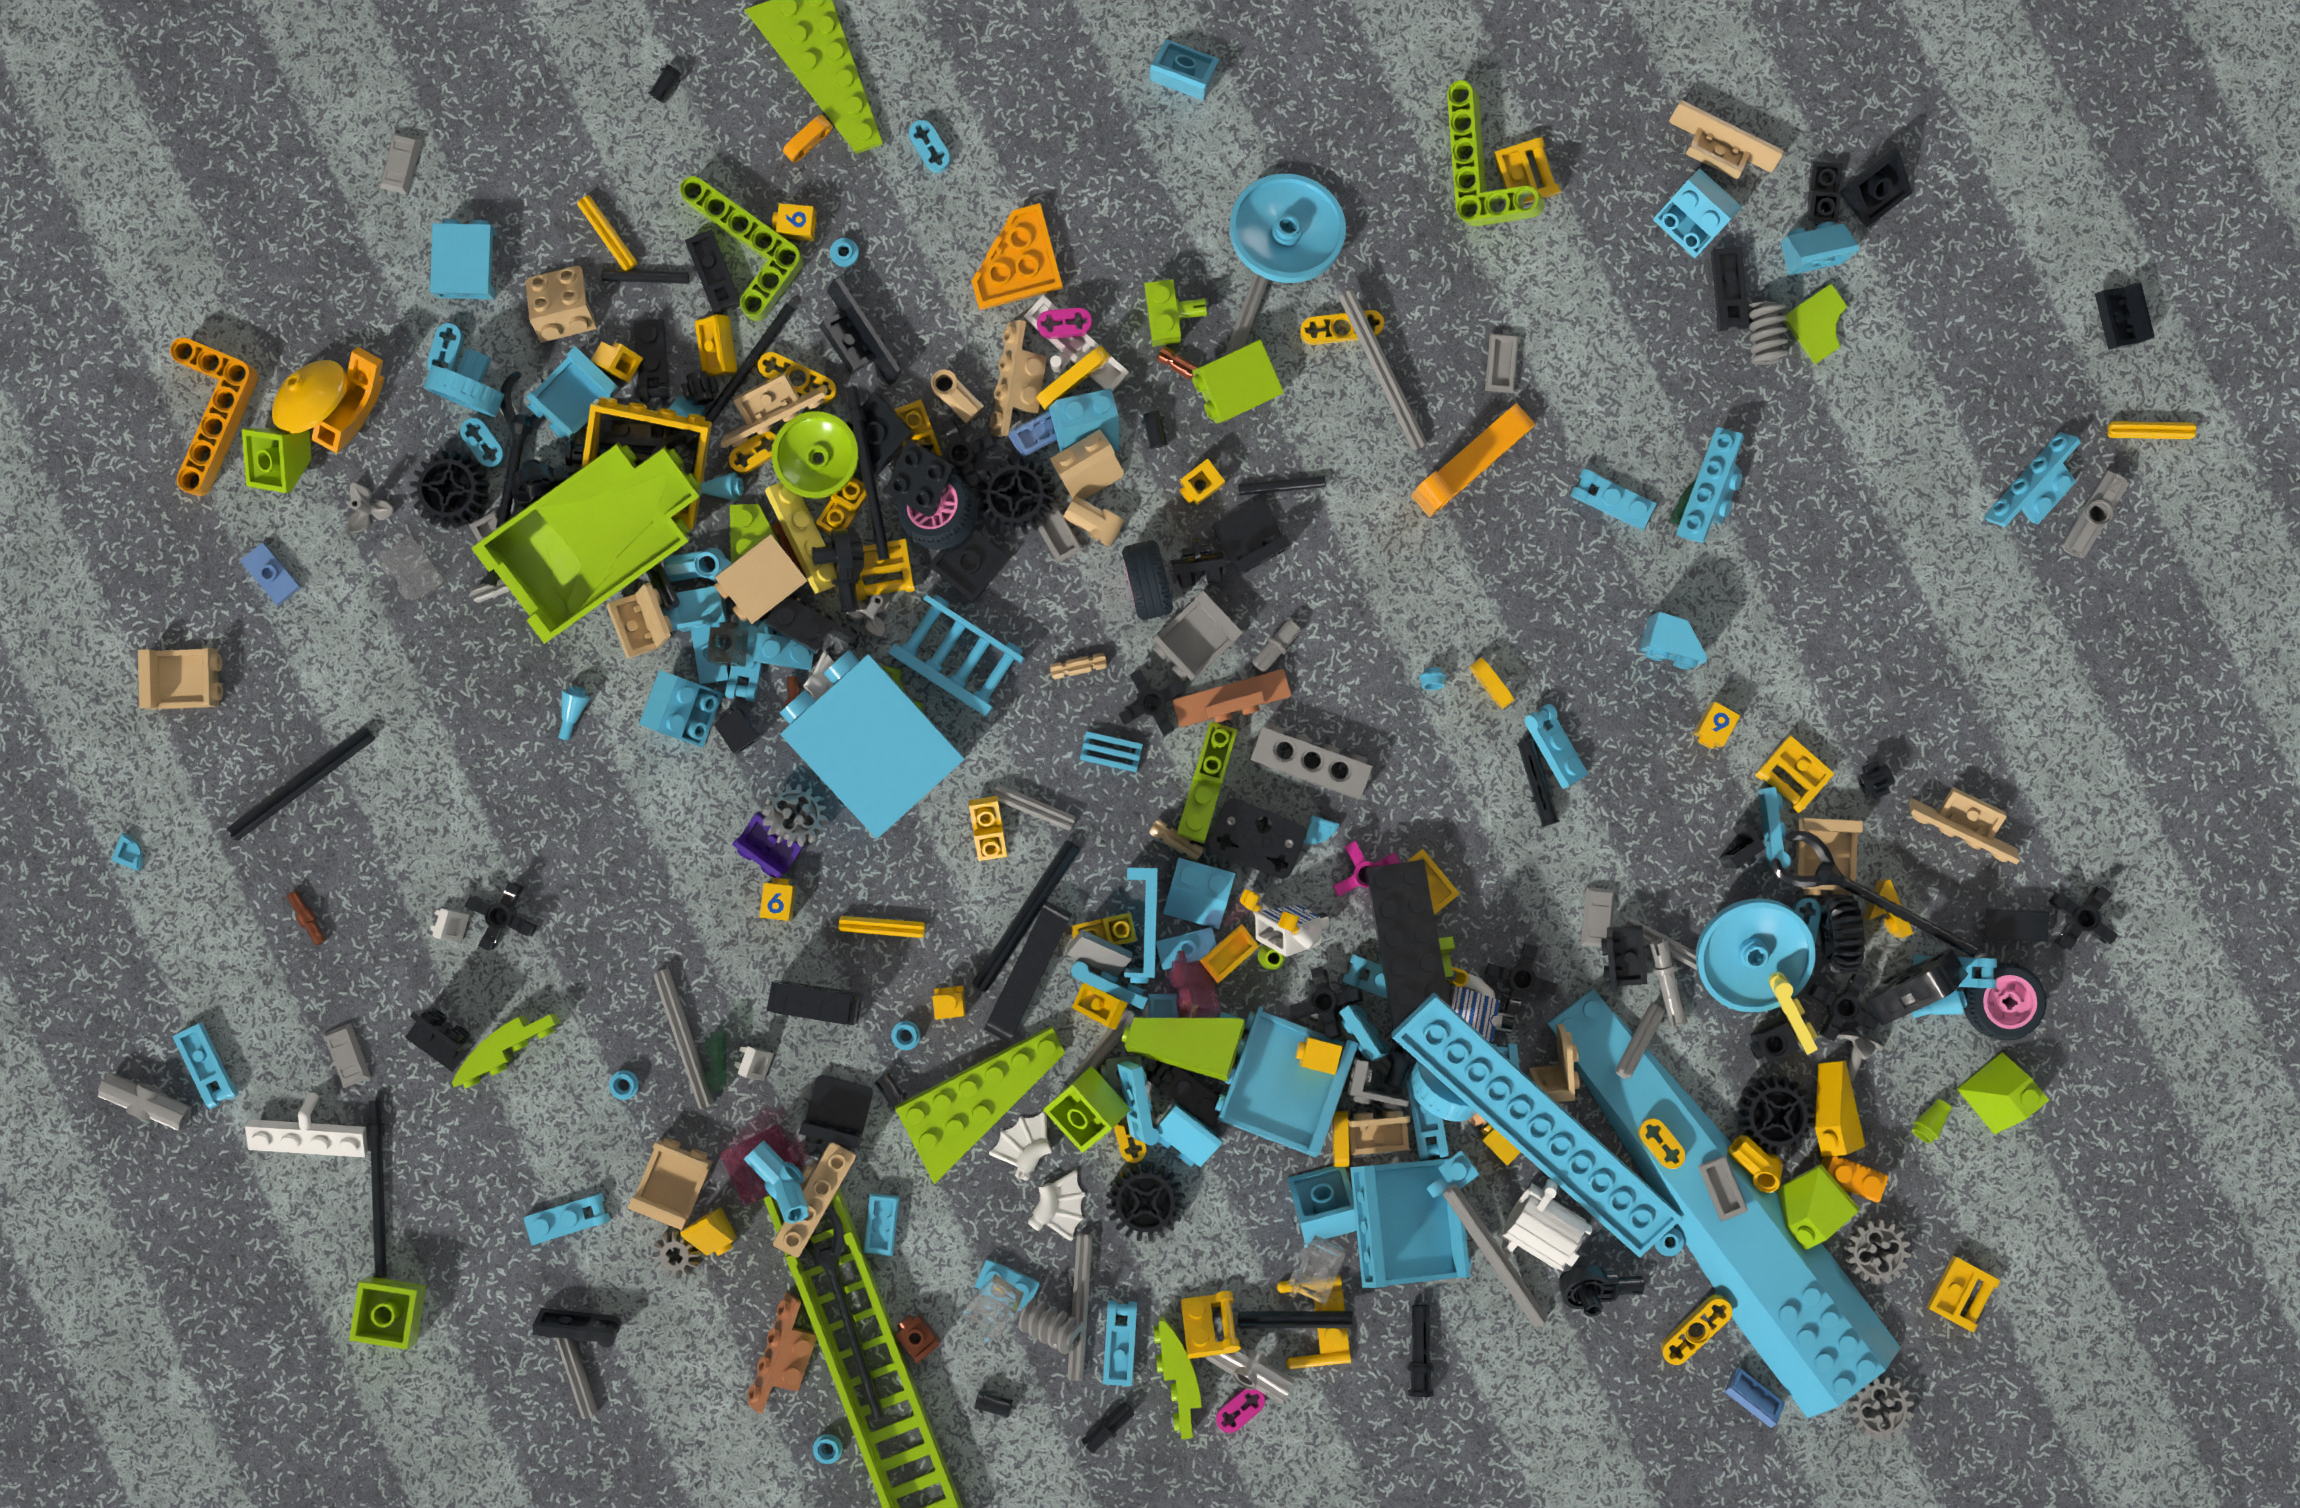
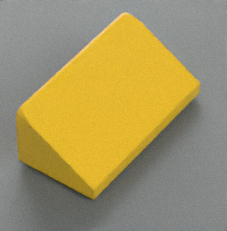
[694,314,737,377]

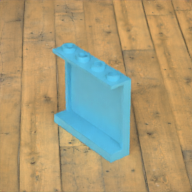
[1124,867,1158,983]
[1214,1006,1358,1158]
[1350,1158,1471,1288]

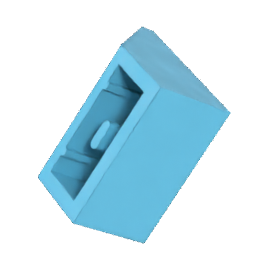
[1653,168,1742,258]
[1639,612,1708,670]
[639,670,724,748]

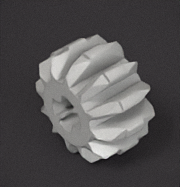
[651,1228,703,1280]

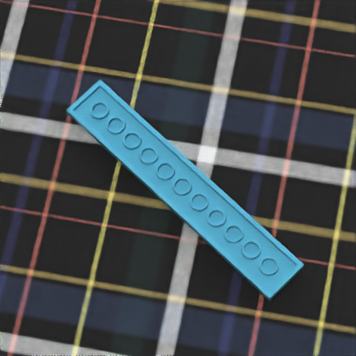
[1391,992,1682,1257]

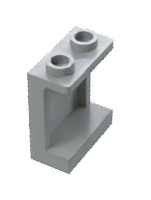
[1151,591,1243,682]

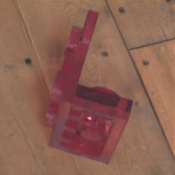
[1169,950,1221,1018]
[719,1124,803,1206]

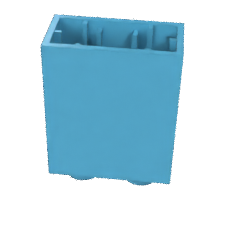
[780,650,965,839]

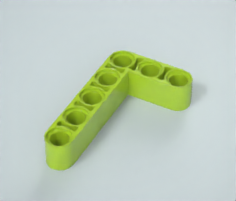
[1447,80,1545,226]
[680,176,803,321]

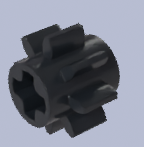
[681,371,719,406]
[1857,761,1895,799]

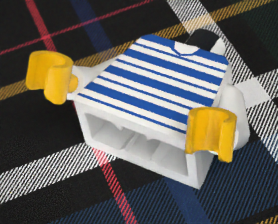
[1240,889,1330,957]
[1447,967,1514,1041]

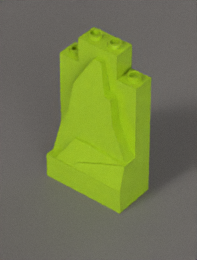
[471,442,701,644]

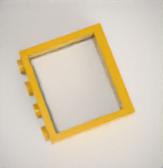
[582,397,712,530]

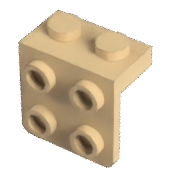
[525,266,597,343]
[1050,429,1124,500]
[606,582,672,659]
[1529,1024,1580,1104]
[1348,1110,1410,1155]

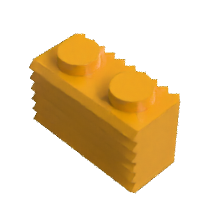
[1821,1156,1888,1203]

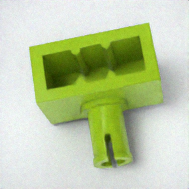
[1144,279,1207,347]

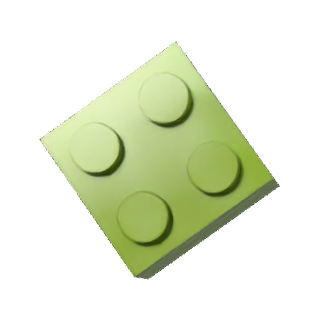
[1043,1066,1131,1153]
[349,1276,427,1350]

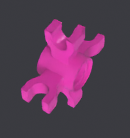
[1332,841,1401,896]

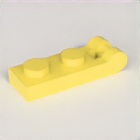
[1768,972,1818,1055]

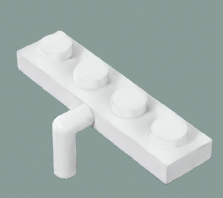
[1024,295,1129,392]
[245,1092,368,1157]

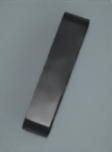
[984,901,1072,1043]

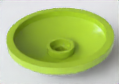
[772,411,859,499]

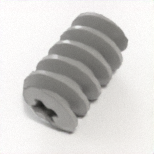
[1749,302,1788,365]
[1019,1297,1086,1355]

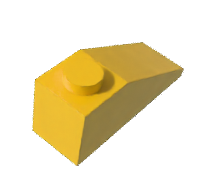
[1815,1060,1866,1157]
[680,1207,737,1256]

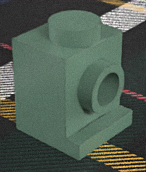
[1101,1054,1142,1088]

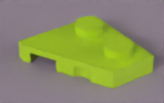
[730,504,779,563]

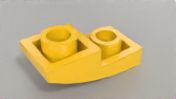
[894,399,942,456]
[815,477,867,536]
[969,796,1007,861]
[1070,912,1137,945]

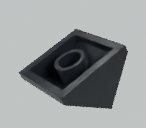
[1839,148,1912,227]

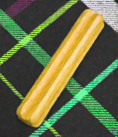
[577,195,637,270]
[2107,421,2196,439]
[839,916,925,938]

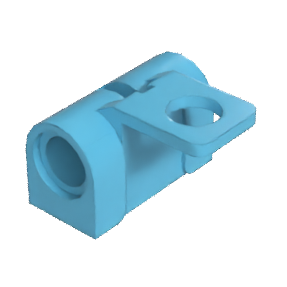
[663,586,728,632]

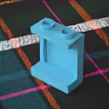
[430,219,497,299]
[526,346,619,440]

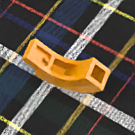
[311,347,385,454]

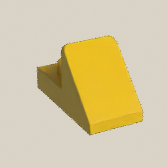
[1862,879,1914,938]
[1072,982,1128,1030]

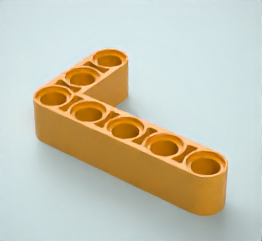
[170,337,258,496]
[1411,403,1536,518]

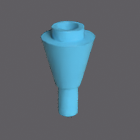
[701,472,744,501]
[558,686,591,741]
[1912,989,1967,1018]

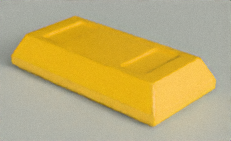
[1199,924,1260,983]

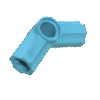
[664,548,732,583]
[744,1140,809,1224]

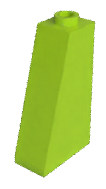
[1122,1018,1245,1082]

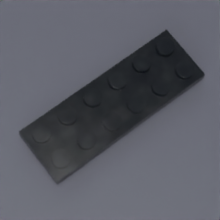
[1365,859,1451,1044]

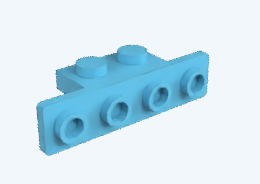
[1676,427,1744,543]
[1984,432,2081,527]

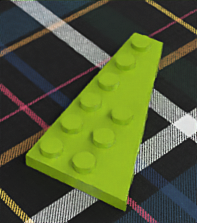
[744,0,883,154]
[894,1026,1065,1184]

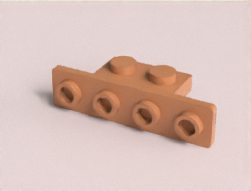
[1172,669,1291,728]
[747,1292,817,1413]

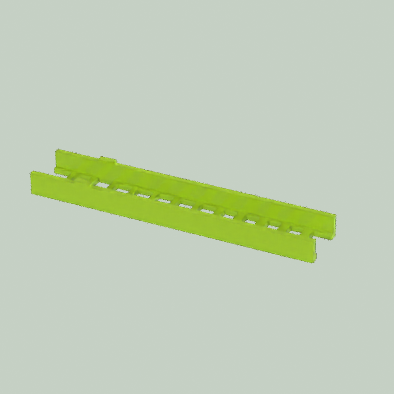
[763,1187,963,1508]

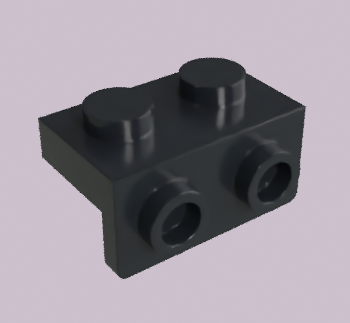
[2095,282,2155,350]
[1718,823,1766,869]
[1601,925,1647,992]

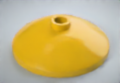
[272,360,348,434]

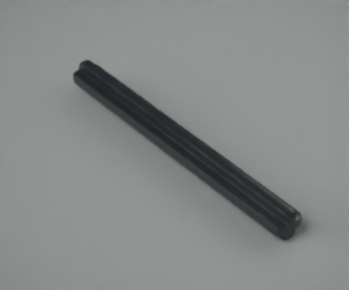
[227,727,375,841]
[972,840,1080,992]

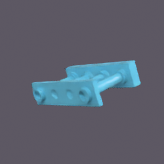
[888,594,1025,718]

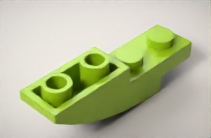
[1176,721,1238,843]
[451,1013,561,1089]
[1153,1316,1202,1439]

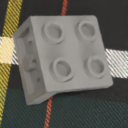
[1346,1056,1409,1111]

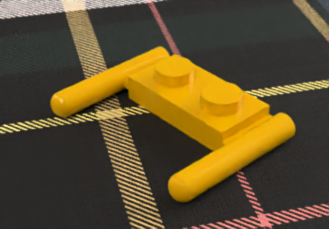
[1277,1274,1351,1369]

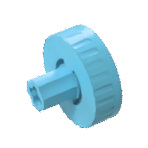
[423,348,504,417]
[1409,1061,1476,1121]

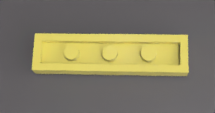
[765,482,837,594]

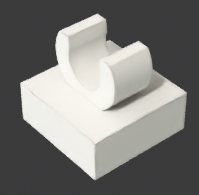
[430,908,469,943]
[734,1046,774,1081]

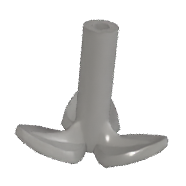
[347,483,394,533]
[845,593,891,638]
[1837,1031,1884,1081]

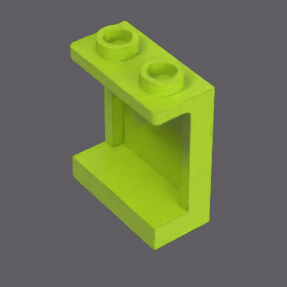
[1192,339,1284,423]

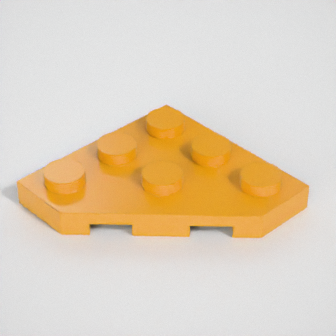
[971,203,1063,311]

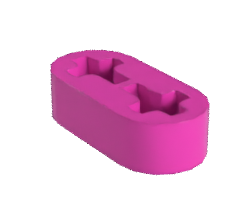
[1037,308,1092,339]
[1216,1388,1265,1433]

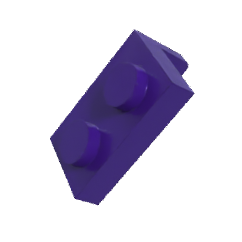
[732,811,805,878]

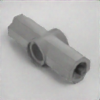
[2060,471,2130,559]
[98,1073,192,1131]
[1205,1335,1295,1405]

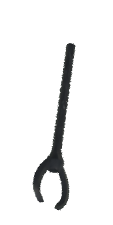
[651,303,795,475]
[485,371,548,587]
[1772,831,1979,957]
[805,1206,885,1420]

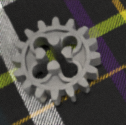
[762,784,827,847]
[1844,1219,1911,1284]
[1847,1375,1914,1441]

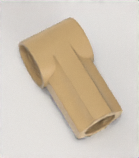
[931,369,984,425]
[1063,495,1125,547]

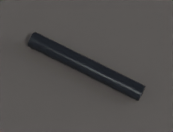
[601,269,689,284]
[1238,476,1326,496]

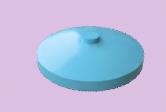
[1229,174,1346,283]
[1696,898,1815,1013]

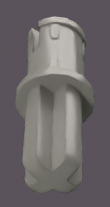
[1252,619,1302,672]

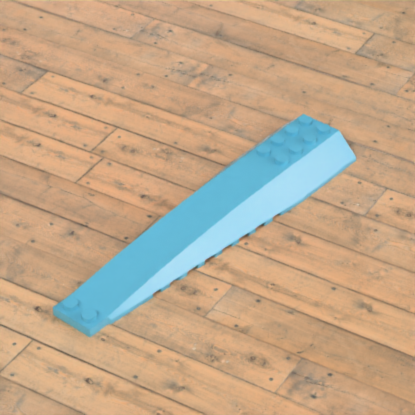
[1547,988,1901,1418]

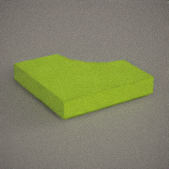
[1784,284,1848,365]

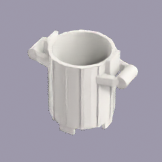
[1497,1178,1592,1271]

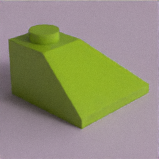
[242,428,312,493]
[1956,1052,2049,1134]
[1777,1164,1860,1250]

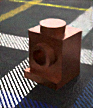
[895,1313,942,1364]

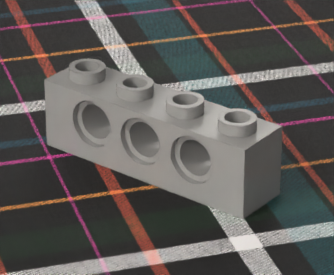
[1250,724,1373,800]

